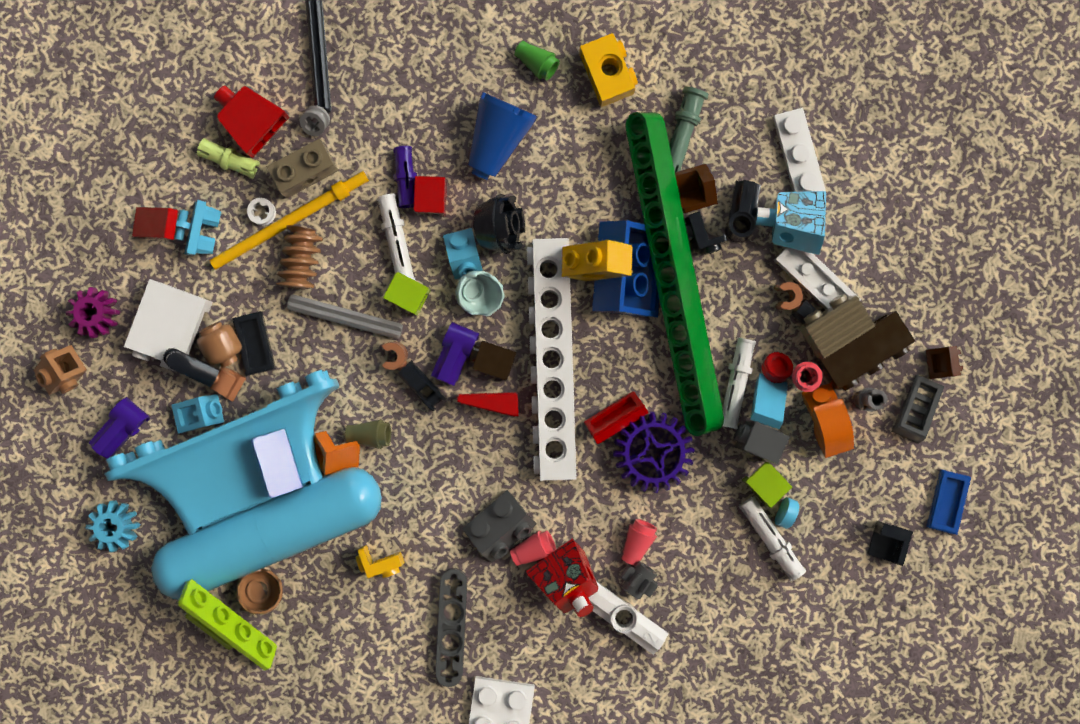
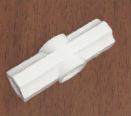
[589,581,668,655]

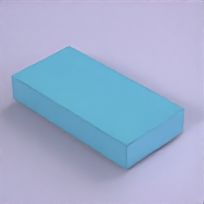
[750,373,788,429]

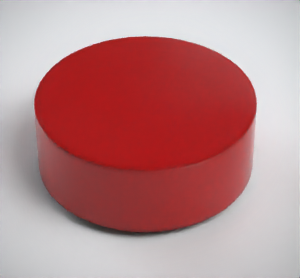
[762,352,794,383]

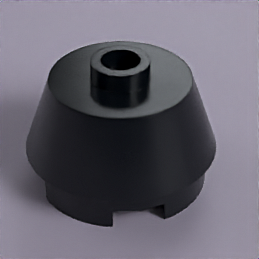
[473,194,526,254]

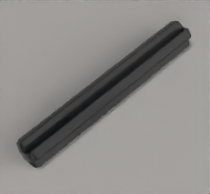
[305,0,331,113]

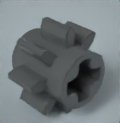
[621,561,658,599]

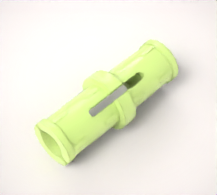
[197,138,260,179]

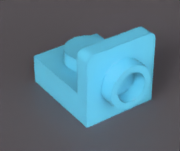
[171,394,224,434]

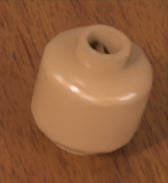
[197,321,242,368]

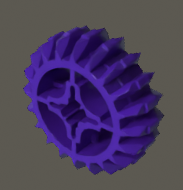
[613,412,695,493]

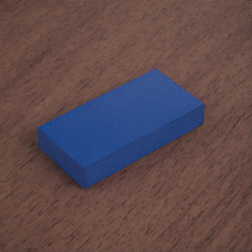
[926,469,971,535]

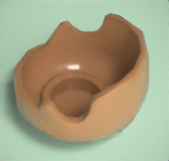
[237,569,283,614]

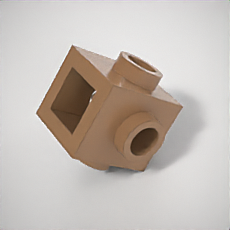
[33,345,87,395]

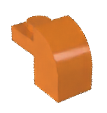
[802,383,854,458]

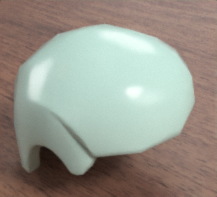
[455,271,504,316]

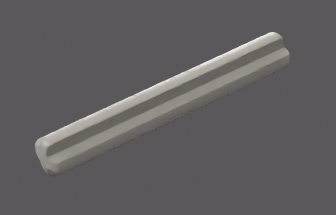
[287,294,403,339]

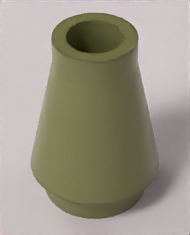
[345,419,391,449]

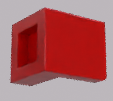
[414,176,447,217]

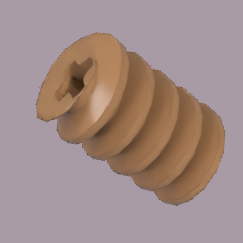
[276,225,323,290]

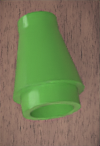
[514,40,560,80]

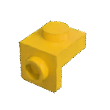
[356,545,405,578]

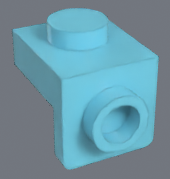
[443,228,483,280]

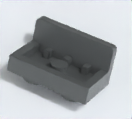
[462,490,537,562]

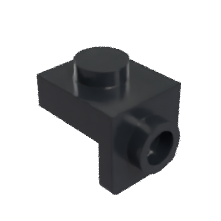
[685,211,728,255]

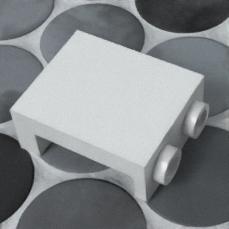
[124,279,213,372]

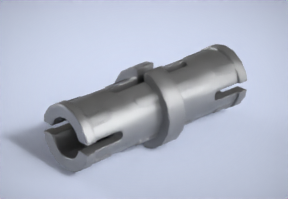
[853,388,888,412]

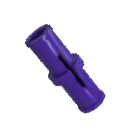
[393,146,417,208]

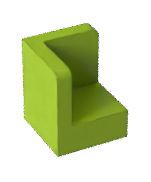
[383,272,431,316]
[742,462,792,508]

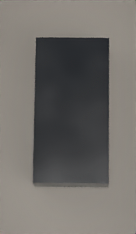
[232,311,276,376]

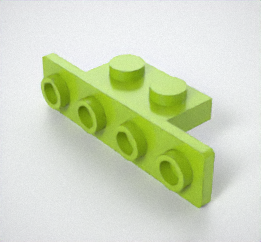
[178,579,277,671]

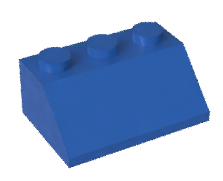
[592,220,660,318]

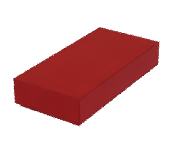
[132,207,178,240]
[583,391,649,444]

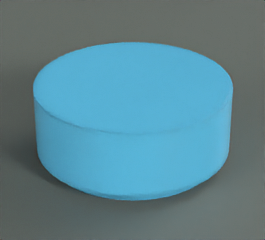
[775,497,799,529]

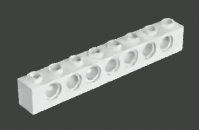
[527,238,577,481]

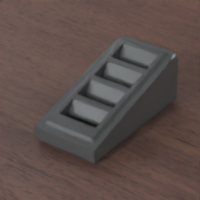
[891,375,944,443]

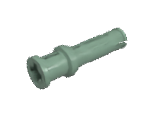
[669,86,709,172]

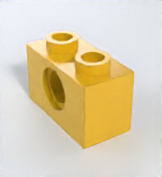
[579,33,638,107]
[562,240,632,281]

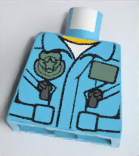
[755,191,826,255]

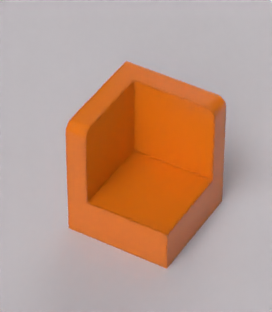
[314,431,360,475]

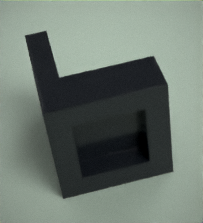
[868,521,913,566]

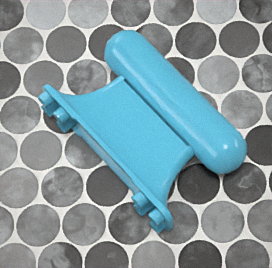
[105,370,382,600]

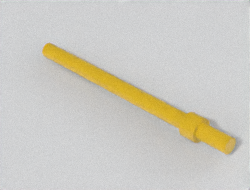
[209,171,369,270]

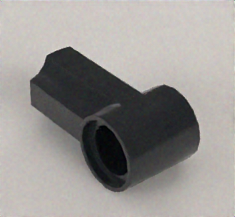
[725,180,761,243]

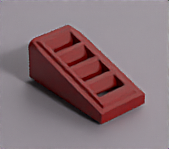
[457,392,519,417]

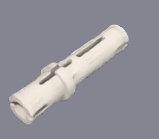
[377,193,416,281]
[723,338,756,429]
[739,496,806,581]

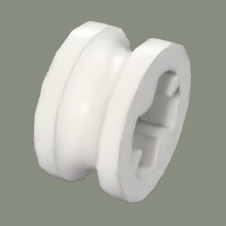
[247,198,276,226]

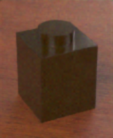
[469,340,517,381]

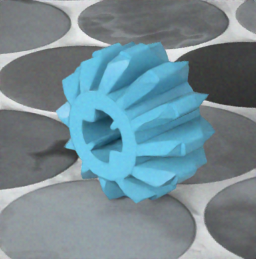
[85,500,141,552]

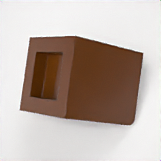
[675,164,718,213]

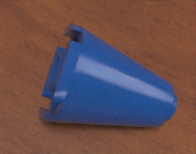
[468,92,537,180]

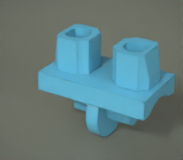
[174,200,221,256]

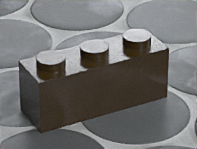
[814,311,916,391]

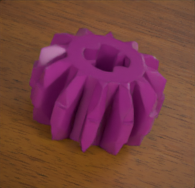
[65,287,121,338]

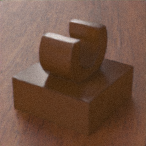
[926,346,963,379]

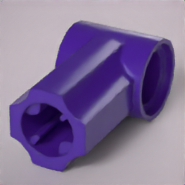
[431,322,480,386]
[89,397,150,459]

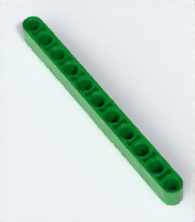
[625,112,724,436]

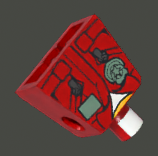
[526,538,599,617]

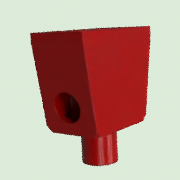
[214,85,290,159]

